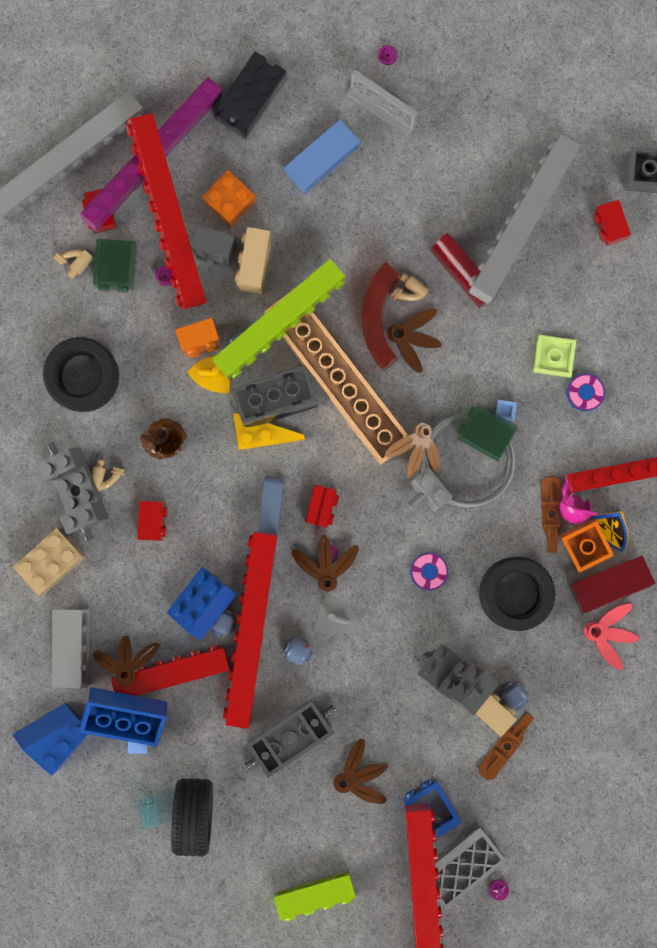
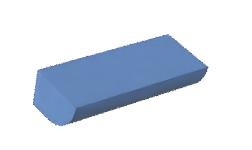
[283,119,360,195]

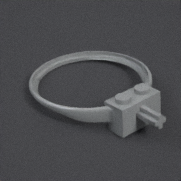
[406,413,515,512]

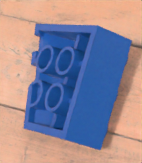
[13,703,89,776]

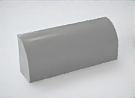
[52,609,89,688]

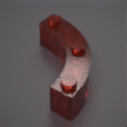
[362,262,401,372]

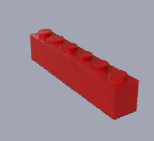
[111,644,231,696]

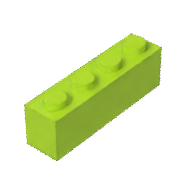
[274,871,356,921]

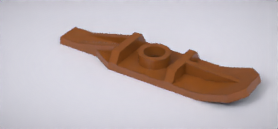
[541,476,562,553]
[478,712,534,780]

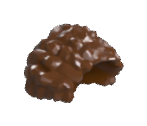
[140,418,187,459]

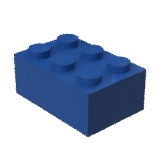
[166,567,237,640]

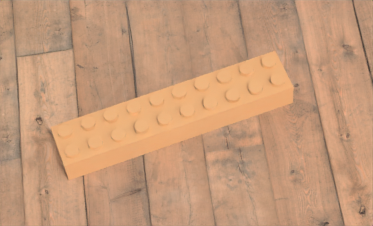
[264,289,407,466]

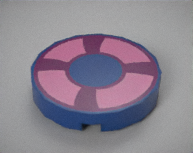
[566,373,605,412]
[410,552,449,591]

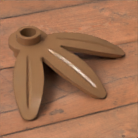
[385,422,440,478]

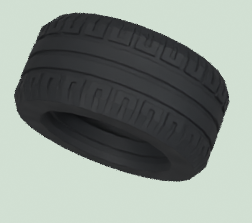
[43,337,120,412]
[479,557,556,631]
[171,778,213,857]

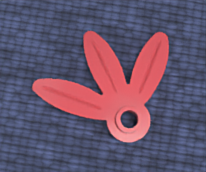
[584,603,639,670]

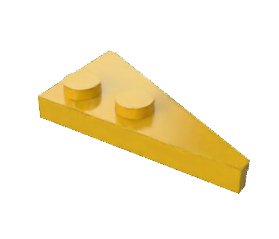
[233,413,305,450]

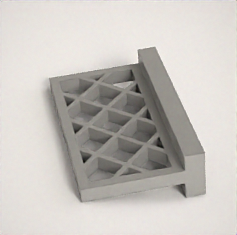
[347,70,419,137]
[434,821,506,910]

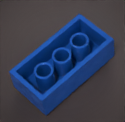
[80,687,167,747]

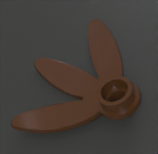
[387,309,442,373]
[292,535,359,592]
[93,636,160,686]
[334,739,388,804]

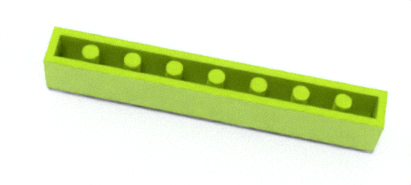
[212,259,345,380]

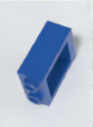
[403,779,462,838]

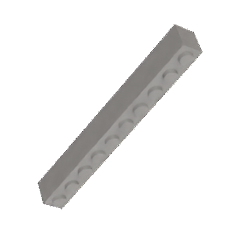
[0,91,145,226]
[468,134,580,304]

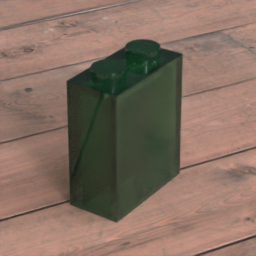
[93,239,137,293]
[457,403,518,462]

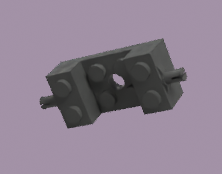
[38,442,109,541]
[417,644,499,716]
[245,699,336,778]

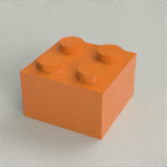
[202,170,256,228]
[175,318,222,359]
[559,518,614,573]

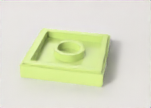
[533,334,576,378]

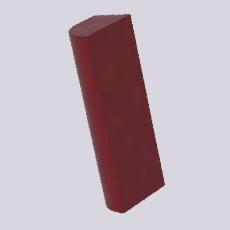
[430,233,485,308]
[571,555,656,615]

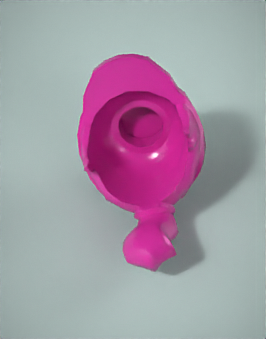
[560,476,597,524]

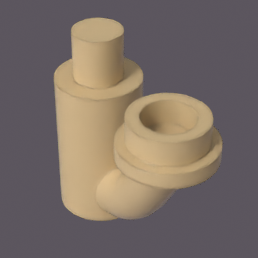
[53,249,94,279]
[391,273,430,301]
[91,459,125,491]

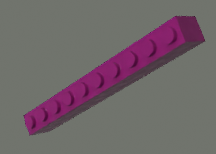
[80,77,222,232]

